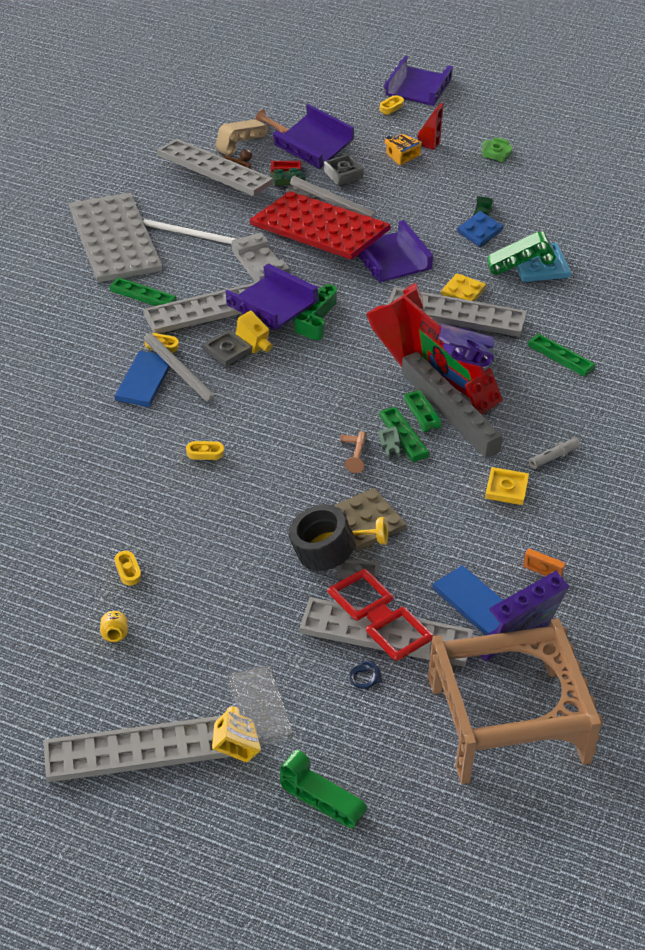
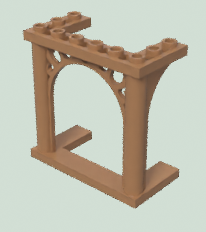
[428,618,603,784]

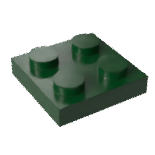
[270,168,306,186]

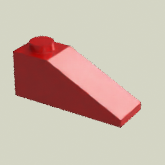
[417,103,444,150]

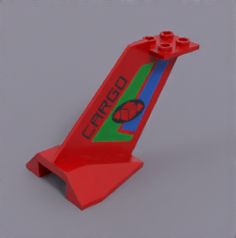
[366,283,503,415]

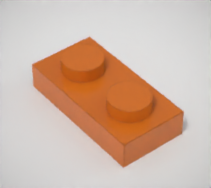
[523,548,566,578]

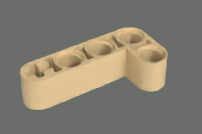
[216,119,268,157]

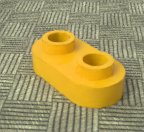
[379,96,404,115]
[144,333,179,353]
[186,441,224,460]
[115,551,141,586]

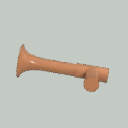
[255,109,289,138]
[340,431,367,473]

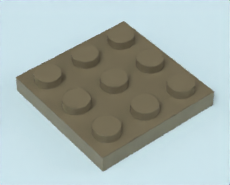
[334,488,407,551]

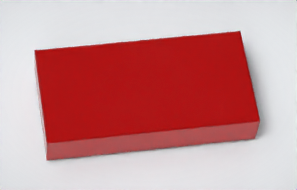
[271,161,301,172]

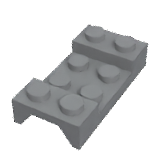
[232,233,290,282]

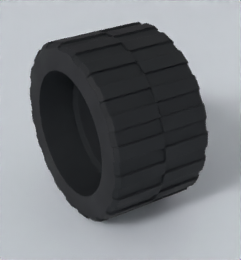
[288,504,356,571]

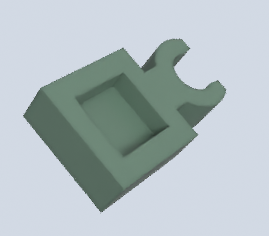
[378,426,401,459]

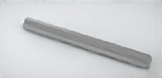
[290,176,375,218]
[144,333,214,402]

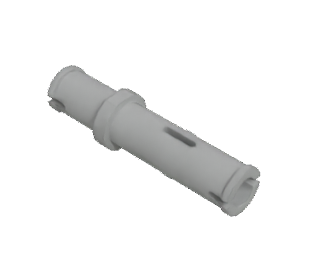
[529,437,580,469]

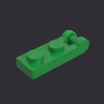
[404,390,441,432]

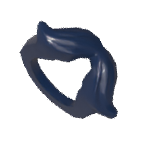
[349,660,382,689]

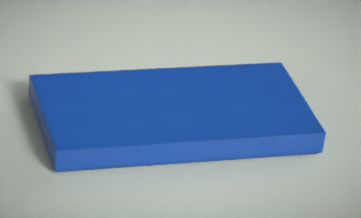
[114,350,170,407]
[432,565,503,635]

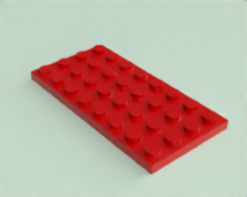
[250,191,391,260]

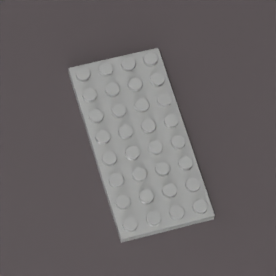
[69,193,162,283]

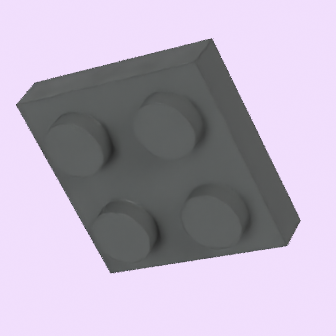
[202,330,252,367]

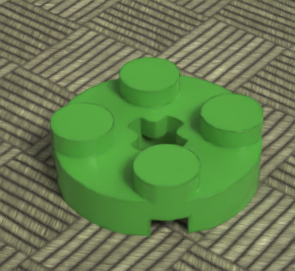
[482,138,512,162]

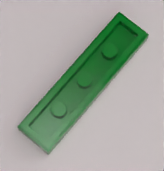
[109,277,177,306]
[528,333,596,377]
[379,406,429,462]

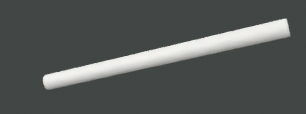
[143,219,236,244]

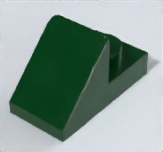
[473,196,494,217]

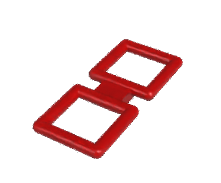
[327,569,434,661]

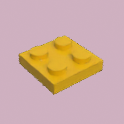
[441,273,486,301]
[485,467,529,505]

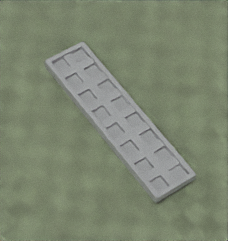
[157,139,273,196]
[143,282,257,334]
[387,287,527,337]
[299,597,473,667]
[43,716,229,782]

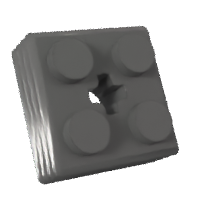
[323,154,364,186]

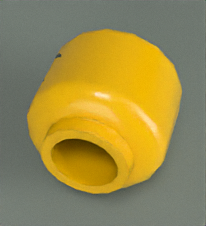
[100,611,128,642]

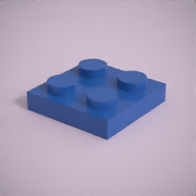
[457,211,503,247]

